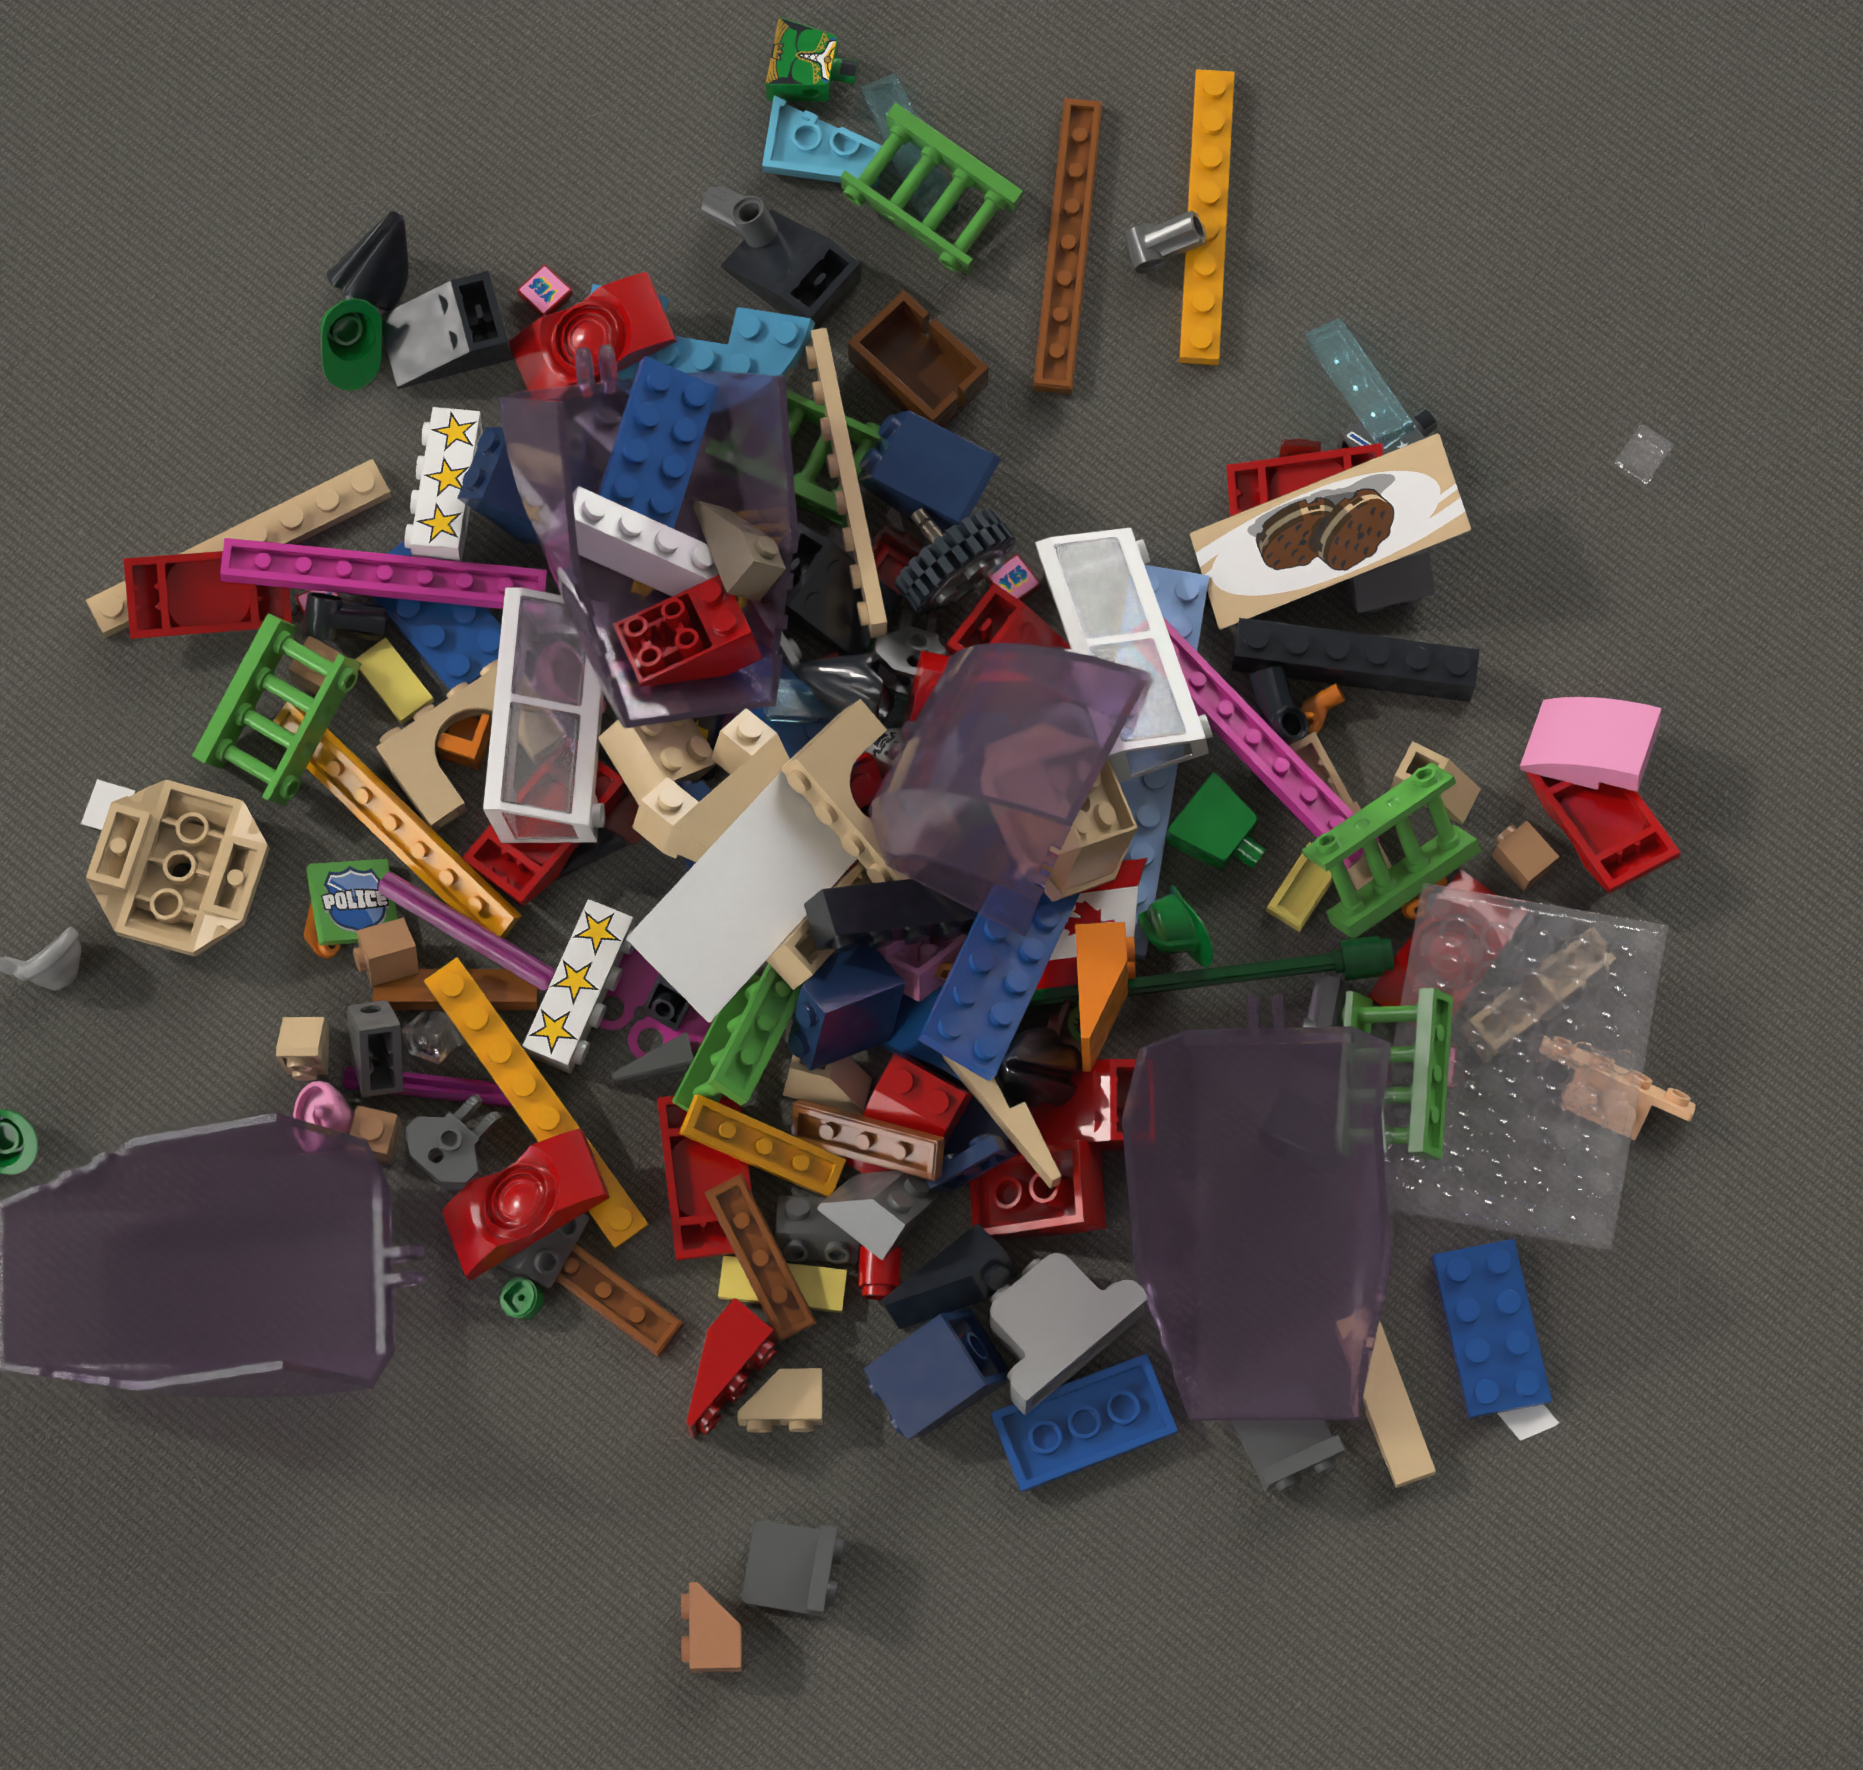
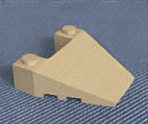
[632,708,790,862]

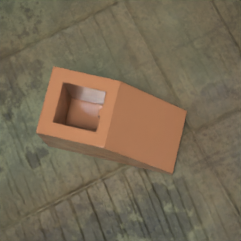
[681,1582,742,1673]

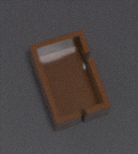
[848,290,989,428]

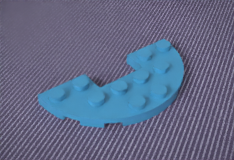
[591,284,815,419]

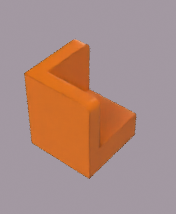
[436,713,492,770]

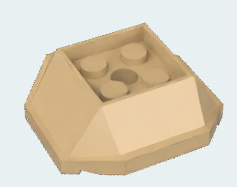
[991,728,1138,902]
[86,780,270,957]

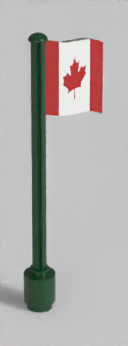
[1025,858,1394,1012]

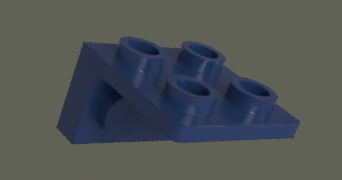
[926,1089,1018,1194]

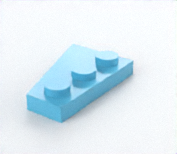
[762,95,882,188]

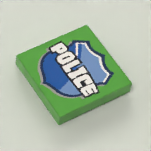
[306,859,398,946]

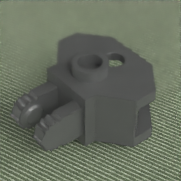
[871,608,953,698]
[406,1094,502,1191]

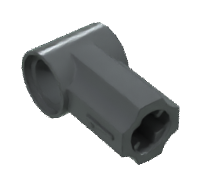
[701,185,777,248]
[1125,210,1207,274]
[1297,976,1350,1062]

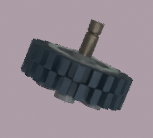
[894,507,1016,616]

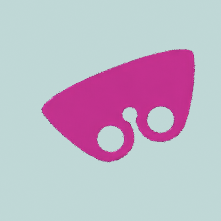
[599,949,715,1058]

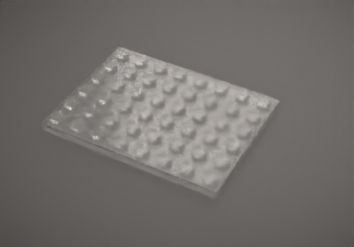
[1364,883,1668,1251]

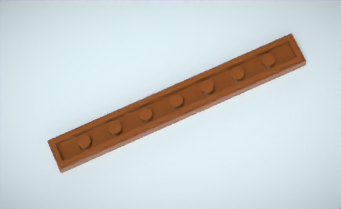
[1033,98,1103,395]

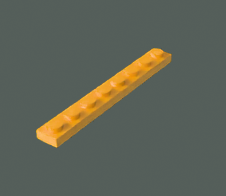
[1179,69,1235,365]
[273,702,522,939]
[424,957,649,1249]

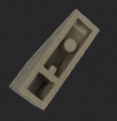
[692,500,786,601]

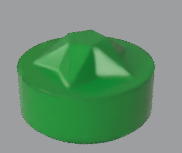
[500,1276,544,1320]

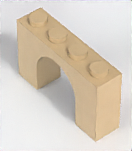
[376,660,566,832]
[780,699,966,883]

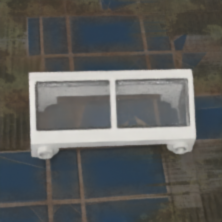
[1035,528,1213,783]
[483,588,620,843]

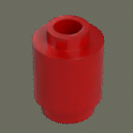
[858,1246,901,1301]

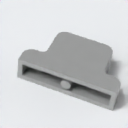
[990,1253,1151,1416]

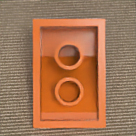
[1075,922,1136,1072]

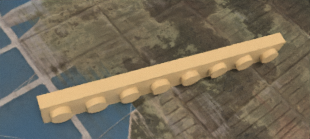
[805,328,887,639]
[86,459,392,638]

